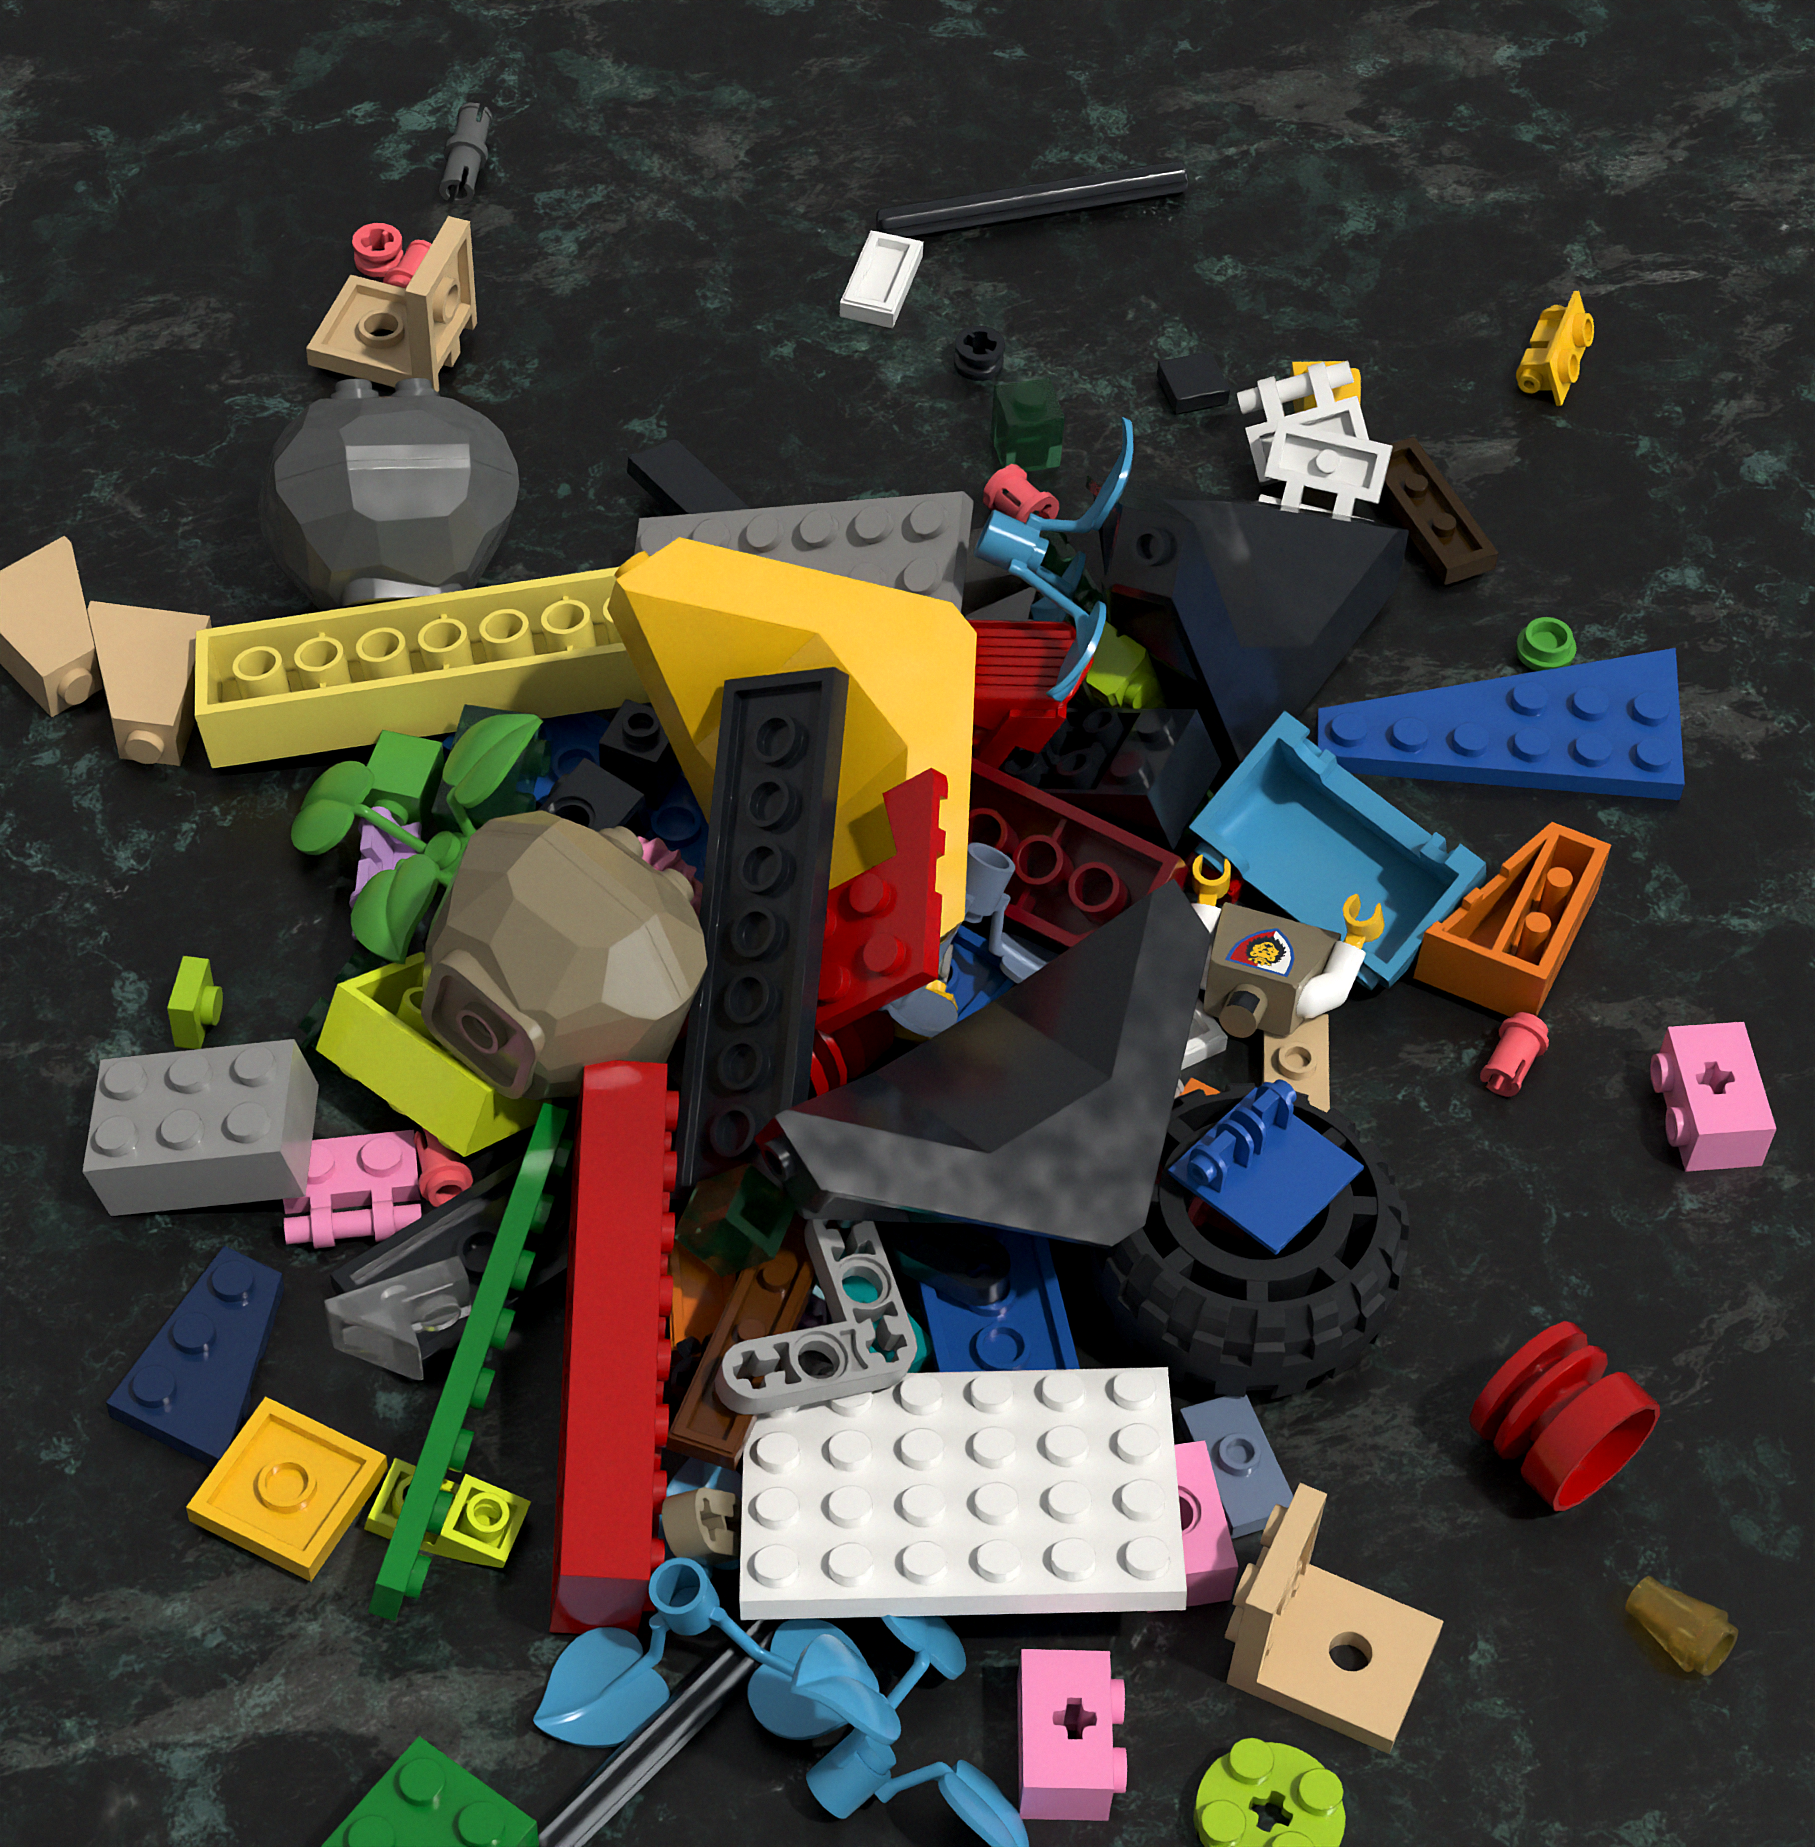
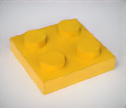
[186,1396,388,1582]

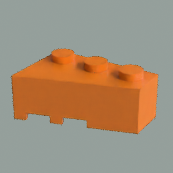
[1413,822,1611,1017]

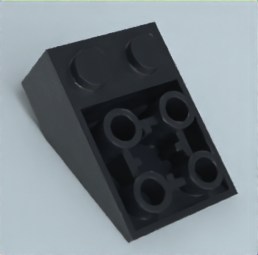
[1000,708,1222,851]

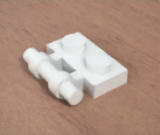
[1237,361,1369,486]
[1259,419,1393,521]

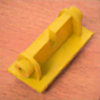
[1516,291,1594,406]

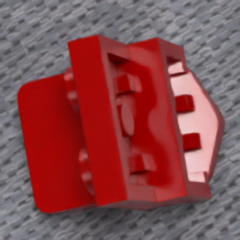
[966,619,1094,769]

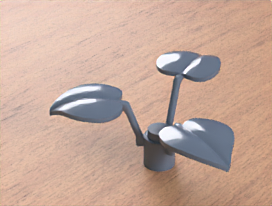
[877,843,1060,1037]

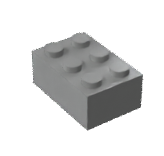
[82,1039,319,1216]

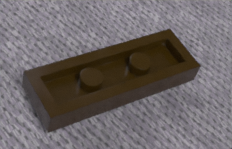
[1381,437,1499,585]

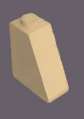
[0,536,103,717]
[87,601,212,766]

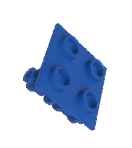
[1167,1079,1364,1255]

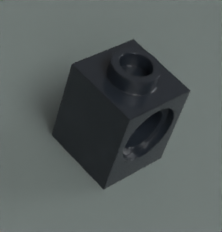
[599,699,682,811]

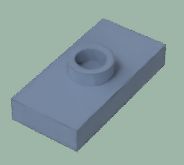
[1178,1393,1294,1539]

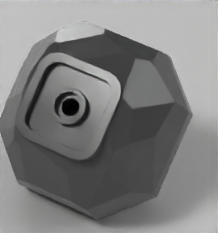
[258,378,519,611]

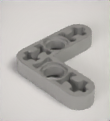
[714,1219,917,1415]

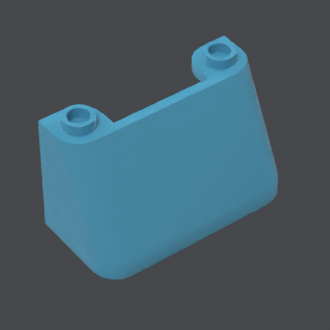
[1189,711,1487,991]

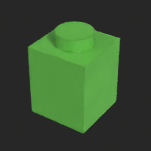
[361,730,446,838]

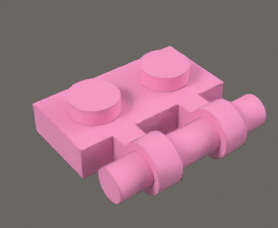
[283,1130,422,1249]

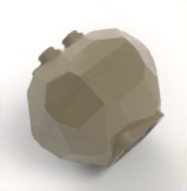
[421,810,707,1100]

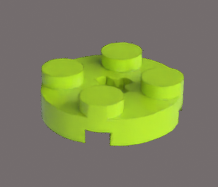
[1193,1738,1346,1847]

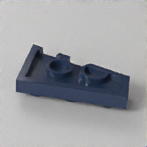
[106,1246,285,1469]

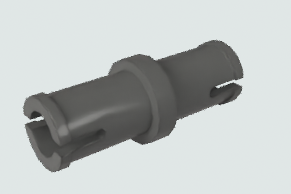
[439,102,493,205]

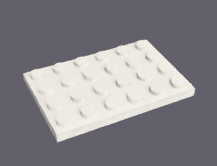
[739,1367,1187,1620]

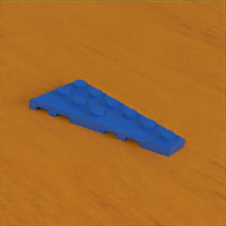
[1315,648,1685,800]

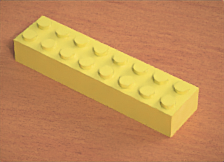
[195,567,651,769]

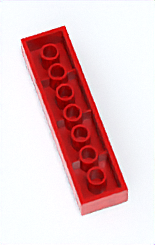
[549,1060,679,1636]

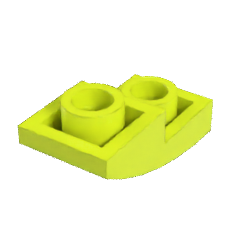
[364,1458,531,1568]

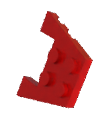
[815,767,948,1034]

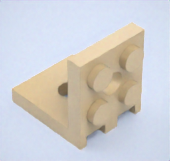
[306,216,477,392]
[1225,1483,1444,1754]

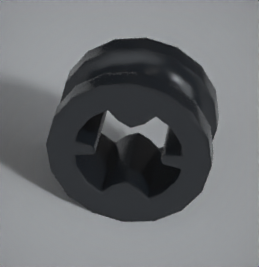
[954,326,1005,381]

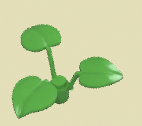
[291,714,544,964]

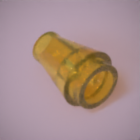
[1625,1576,1738,1676]

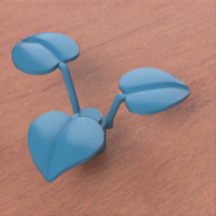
[973,417,1133,703]
[533,1457,867,1748]
[790,1615,1029,1847]

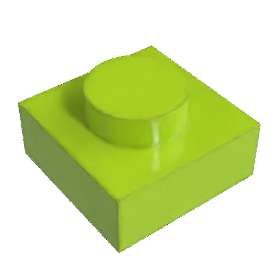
[167,956,223,1049]

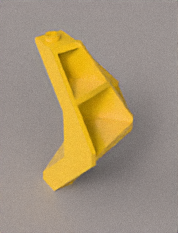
[607,537,977,945]

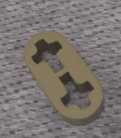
[662,1487,742,1566]

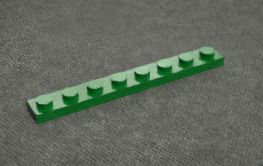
[367,1102,574,1621]

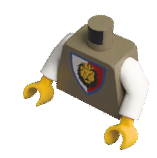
[1191,855,1385,1038]

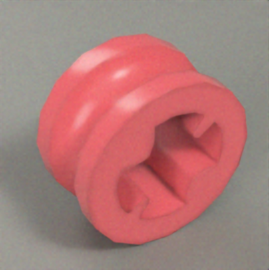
[352,223,404,277]

